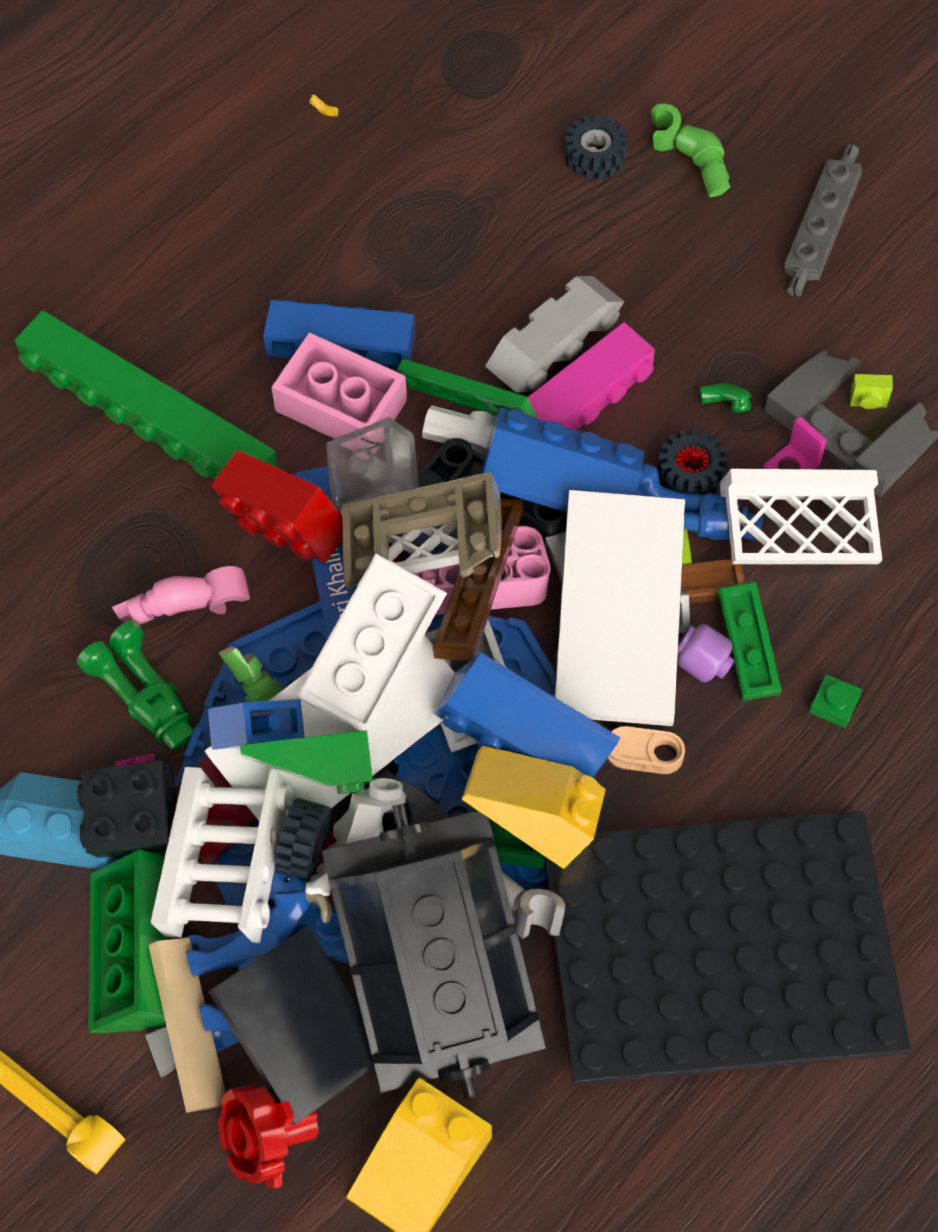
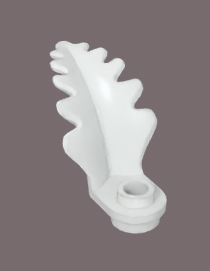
[305,778,406,896]

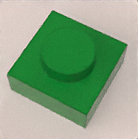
[809,674,863,728]

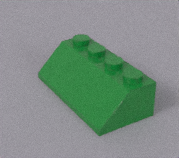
[88,849,179,1034]

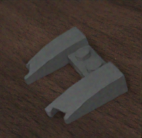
[764,350,938,497]

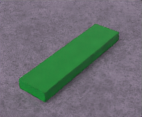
[397,359,538,418]

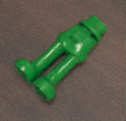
[77,620,194,752]

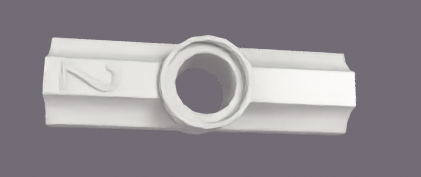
[422,405,496,456]

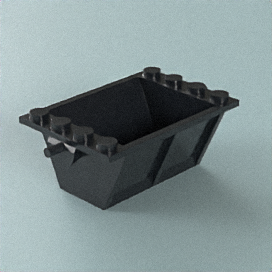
[321,803,546,1099]

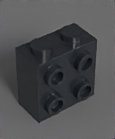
[77,760,176,858]

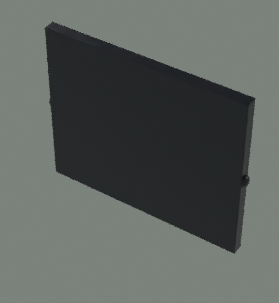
[209,926,374,1126]

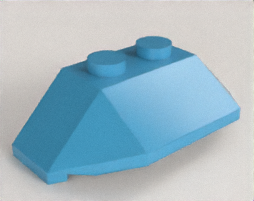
[0,772,127,870]

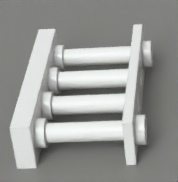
[151,767,293,943]

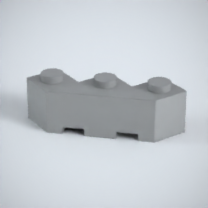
[485,276,624,393]

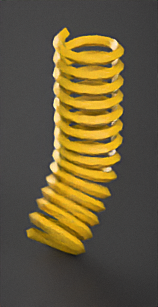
[309,95,338,117]

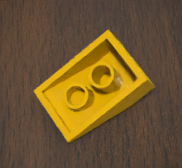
[462,746,606,869]
[347,1078,492,1232]

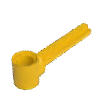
[0,1050,125,1174]

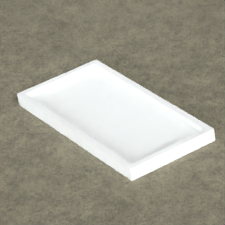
[555,490,685,726]
[205,634,455,829]

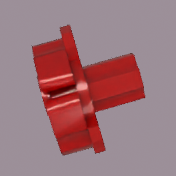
[218,1084,319,1188]

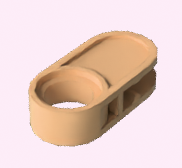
[608,726,685,774]

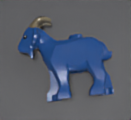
[185,870,332,1052]

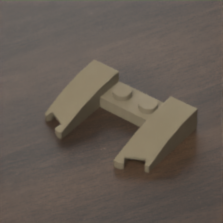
[342,473,502,589]

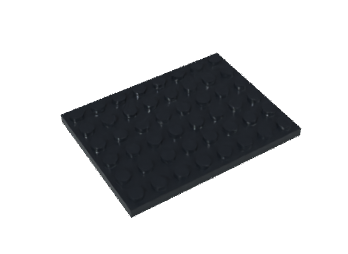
[544,811,911,1086]

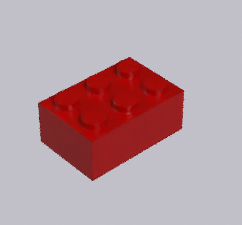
[211,450,343,564]

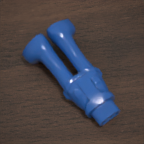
[636,464,764,542]

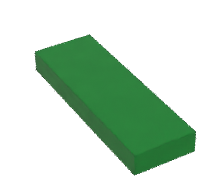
[717,582,782,701]

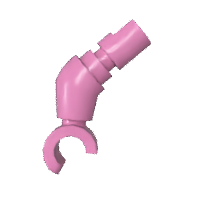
[112,566,250,625]

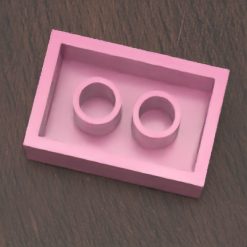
[272,333,407,456]

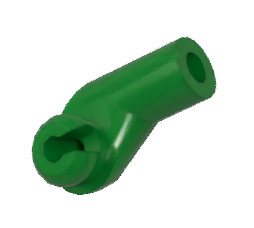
[698,382,752,413]

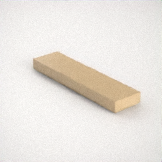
[148,937,226,1113]

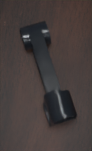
[410,438,567,541]

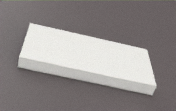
[296,554,447,735]

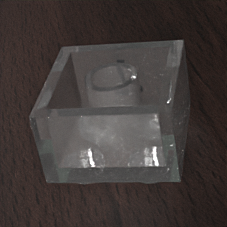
[326,417,419,514]

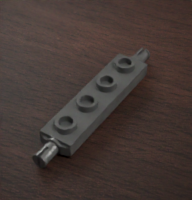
[784,144,862,297]

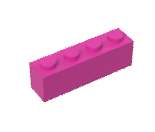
[527,322,655,430]

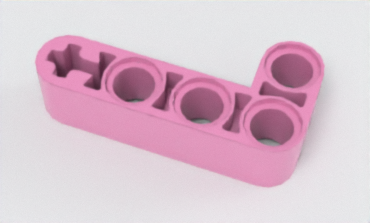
[413,526,550,615]

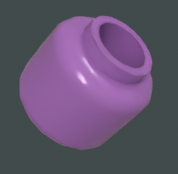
[677,624,734,683]

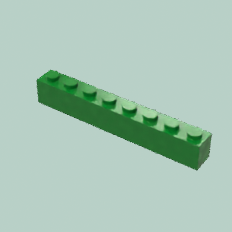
[15,310,278,479]

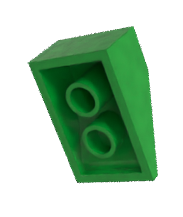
[240,730,373,794]

